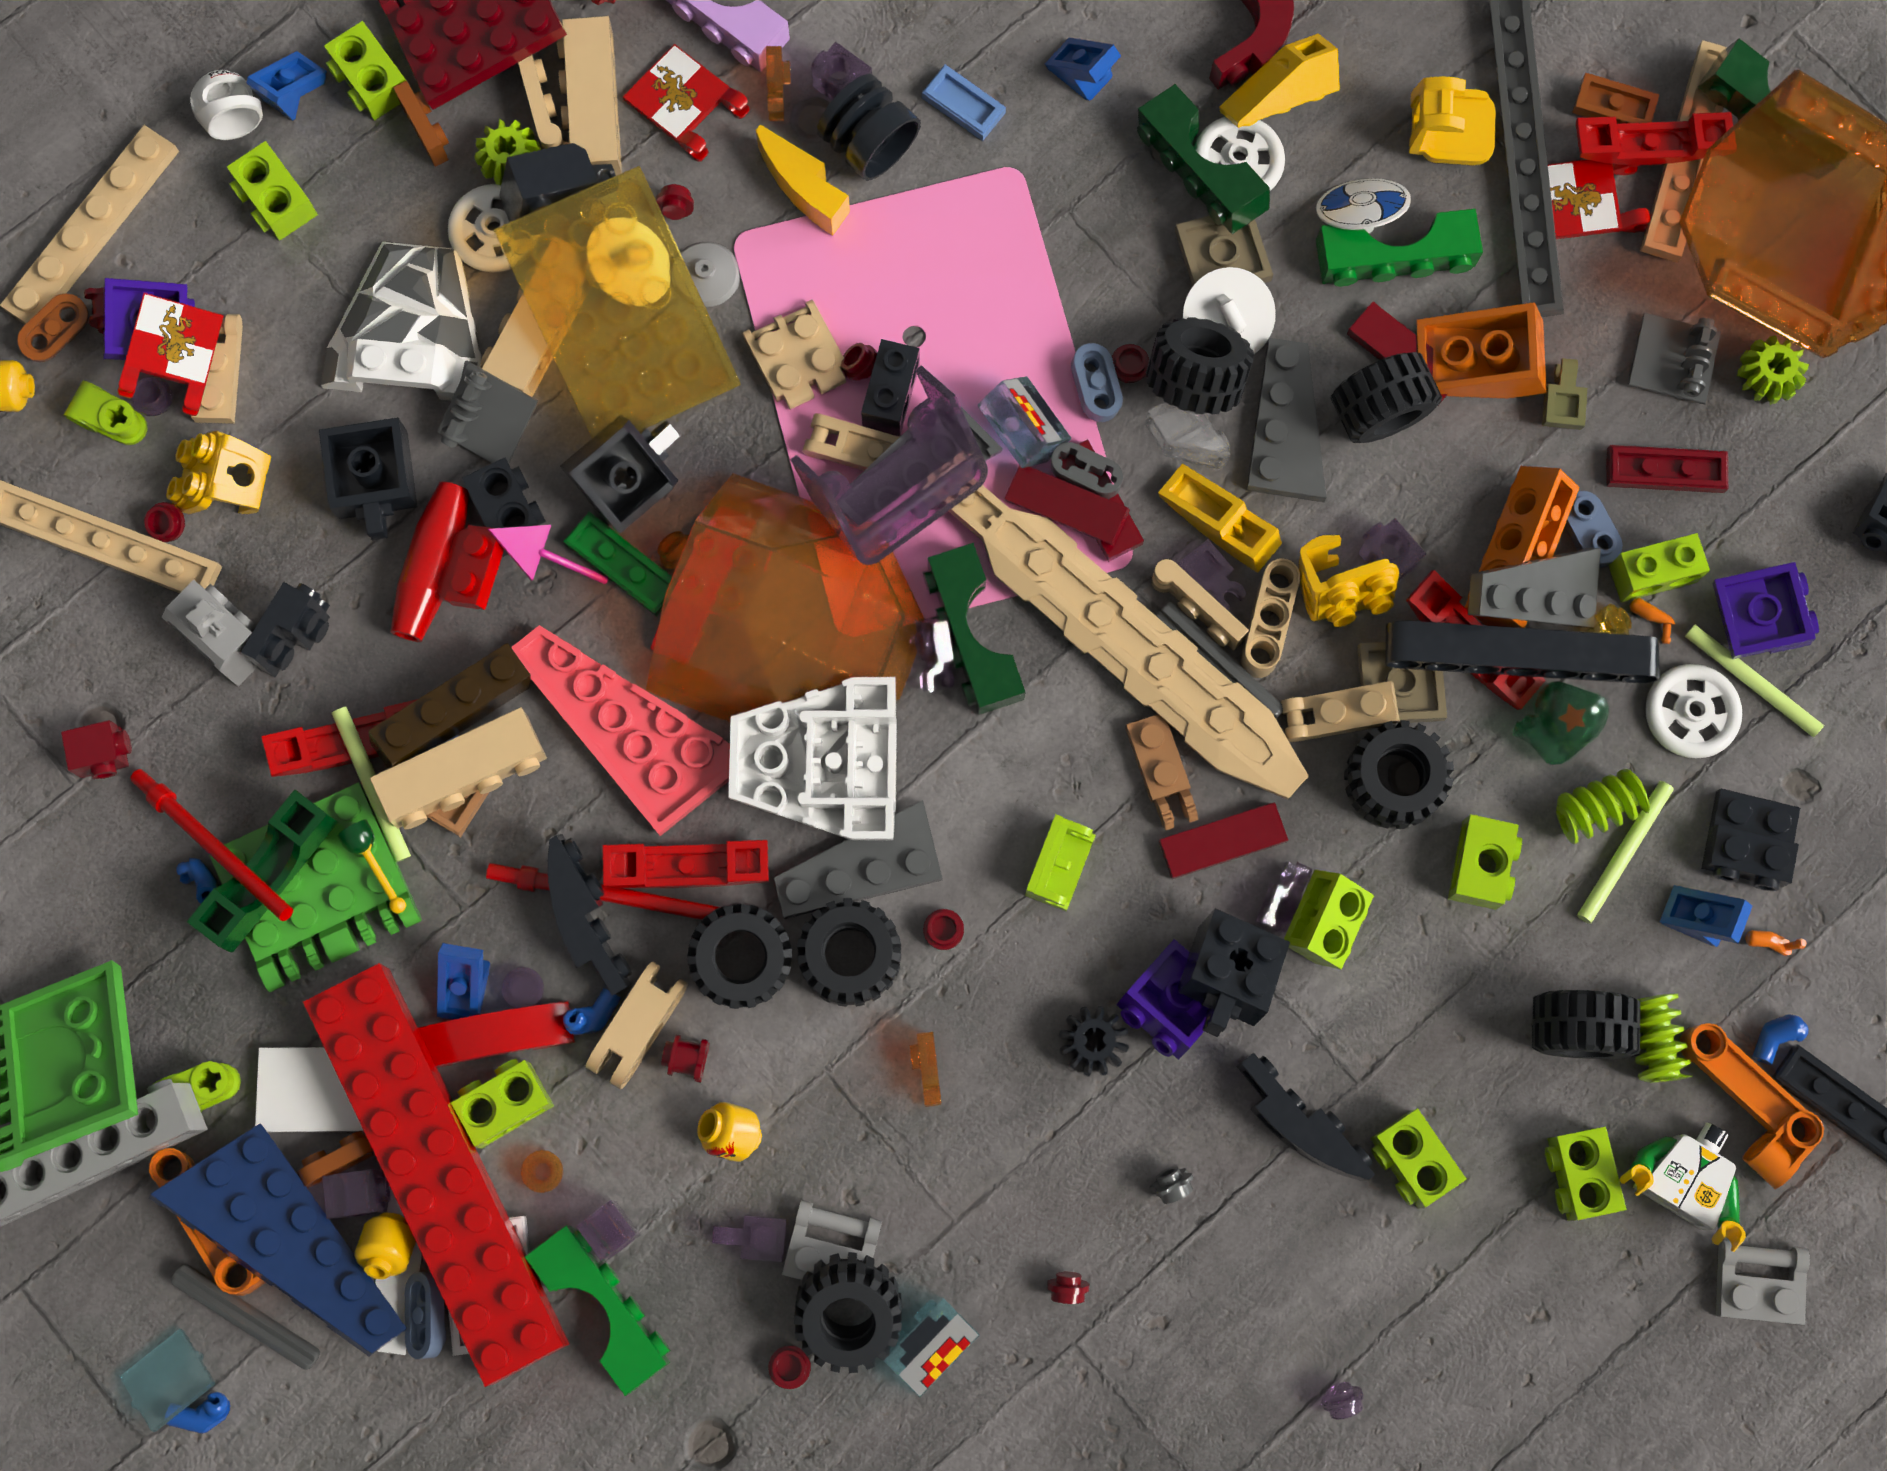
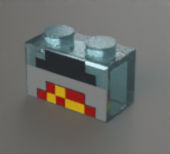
[977,376,1072,468]
[884,1298,980,1398]

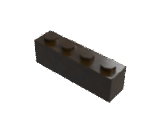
[369,643,531,769]

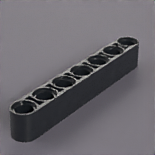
[1385,621,1660,683]

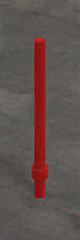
[130,769,293,921]
[486,863,719,920]

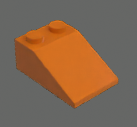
[1417,302,1547,399]

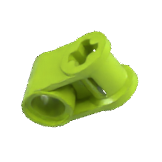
[63,380,148,445]
[152,1061,241,1112]

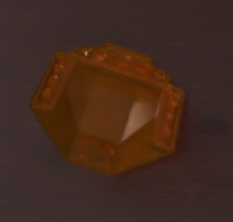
[1679,70,1887,358]
[646,473,928,722]

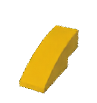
[756,125,850,236]
[1158,463,1282,573]

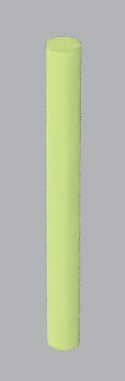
[1685,624,1824,737]
[331,707,411,862]
[1577,781,1674,924]

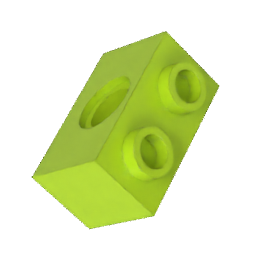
[1448,814,1522,910]

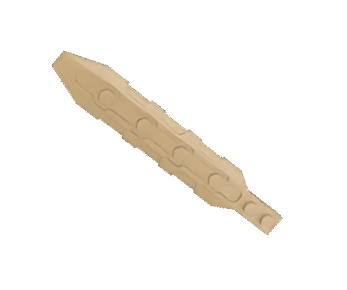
[929,472,1308,799]

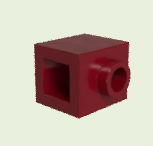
[61,720,132,779]

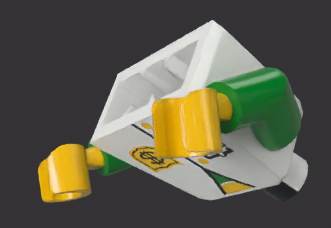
[1619,1123,1746,1252]

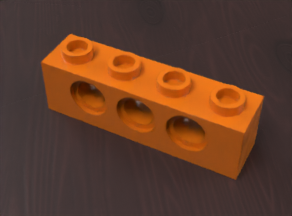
[1464,466,1580,628]

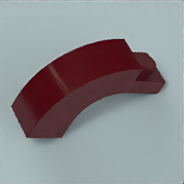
[1209,0,1294,90]

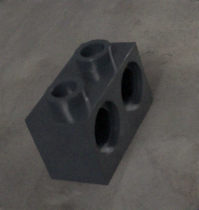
[861,339,920,437]
[462,457,546,557]

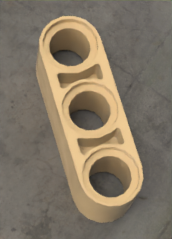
[1241,558,1300,678]

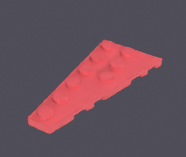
[511,625,730,836]

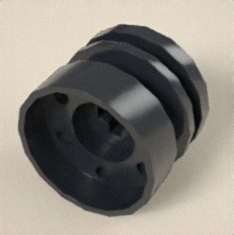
[817,73,921,181]

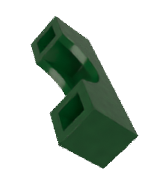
[1698,38,1860,180]
[1137,84,1270,234]
[923,543,1026,715]
[187,789,338,953]

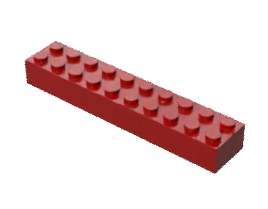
[303,963,570,1387]

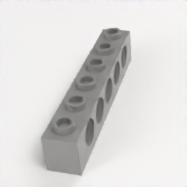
[0,1079,208,1227]

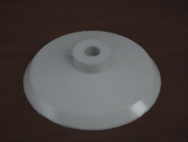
[671,242,741,307]

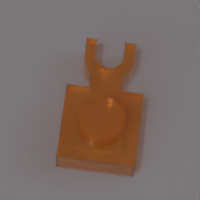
[766,46,791,121]
[909,1032,942,1107]

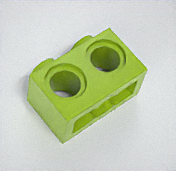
[324,21,406,121]
[227,141,318,241]
[1609,533,1710,603]
[1284,870,1374,970]
[451,1059,554,1149]
[1370,1108,1467,1209]
[1545,1126,1627,1221]

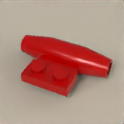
[390,482,504,642]

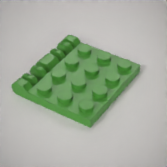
[209,782,422,992]
[0,960,138,1172]

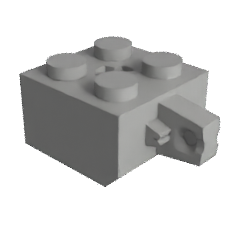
[162,580,257,687]

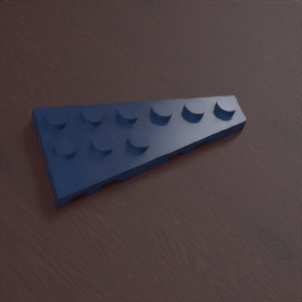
[149,1123,407,1357]

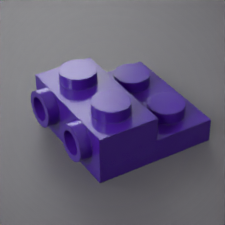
[103,278,195,360]
[1712,562,1819,659]
[1116,939,1208,1060]

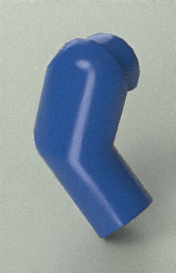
[1752,1014,1809,1065]
[166,1392,231,1434]

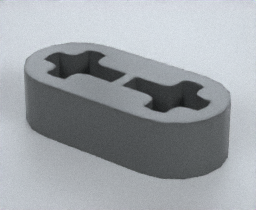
[1051,442,1123,499]

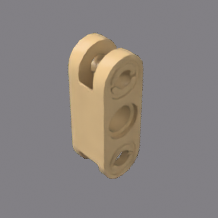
[586,962,688,1089]

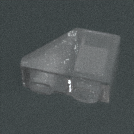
[1145,402,1231,470]

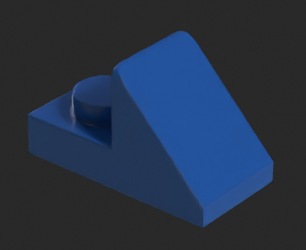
[1045,37,1121,101]
[246,51,327,121]
[1660,885,1753,947]
[437,943,490,1020]

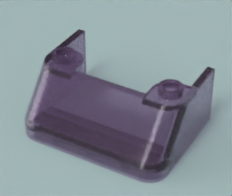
[790,365,988,565]

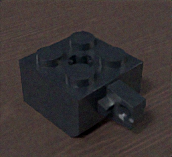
[499,143,619,236]
[560,415,680,534]
[319,417,418,541]
[1178,908,1290,1037]

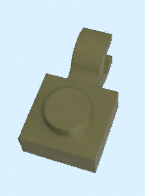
[1542,358,1588,430]

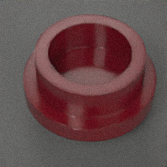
[655,184,694,220]
[841,343,878,381]
[1112,344,1150,383]
[144,502,185,542]
[923,909,964,950]
[1047,1271,1090,1304]
[768,1345,811,1389]

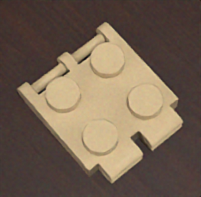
[742,299,847,410]

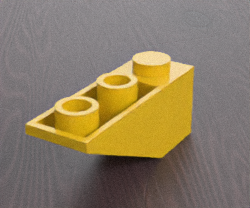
[1219,34,1340,128]

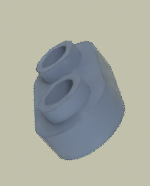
[1071,343,1123,422]
[1565,491,1623,568]
[404,1272,446,1359]

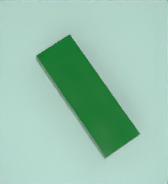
[564,511,678,617]

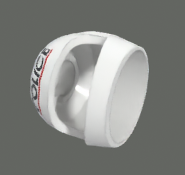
[190,70,263,140]

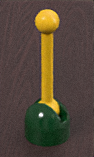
[337,819,406,914]

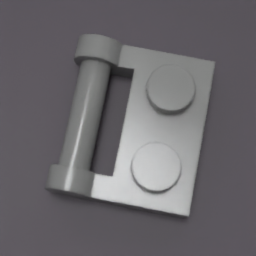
[782,1200,882,1280]
[1716,1240,1810,1325]

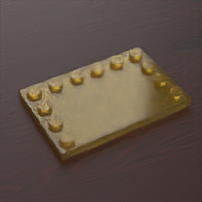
[494,166,741,439]

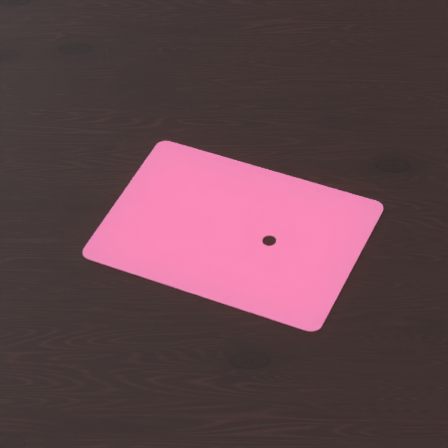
[734,167,1133,638]

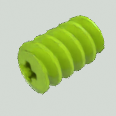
[1556,768,1650,845]
[1635,994,1693,1083]

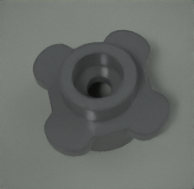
[1150,1167,1194,1204]

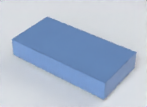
[922,64,1006,141]

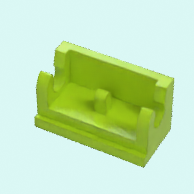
[1025,814,1096,912]

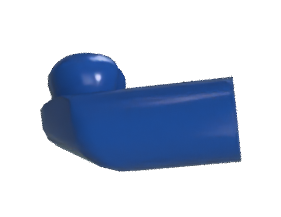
[176,858,218,904]
[563,988,621,1035]

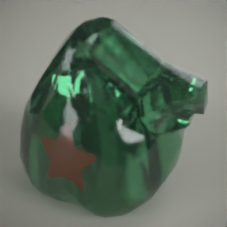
[1512,681,1609,765]

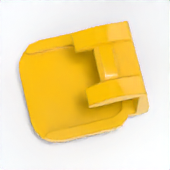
[1409,76,1496,165]
[166,431,271,514]
[1299,535,1399,627]

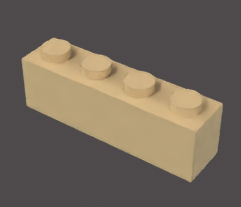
[557,16,622,176]
[480,237,595,397]
[370,707,547,829]

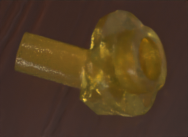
[1585,604,1632,635]

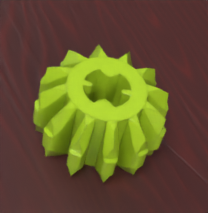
[474,118,541,185]
[1737,335,1809,405]

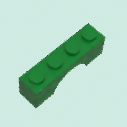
[1316,208,1483,287]
[525,1225,671,1396]

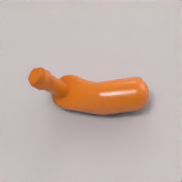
[1630,598,1675,644]
[1745,930,1806,956]

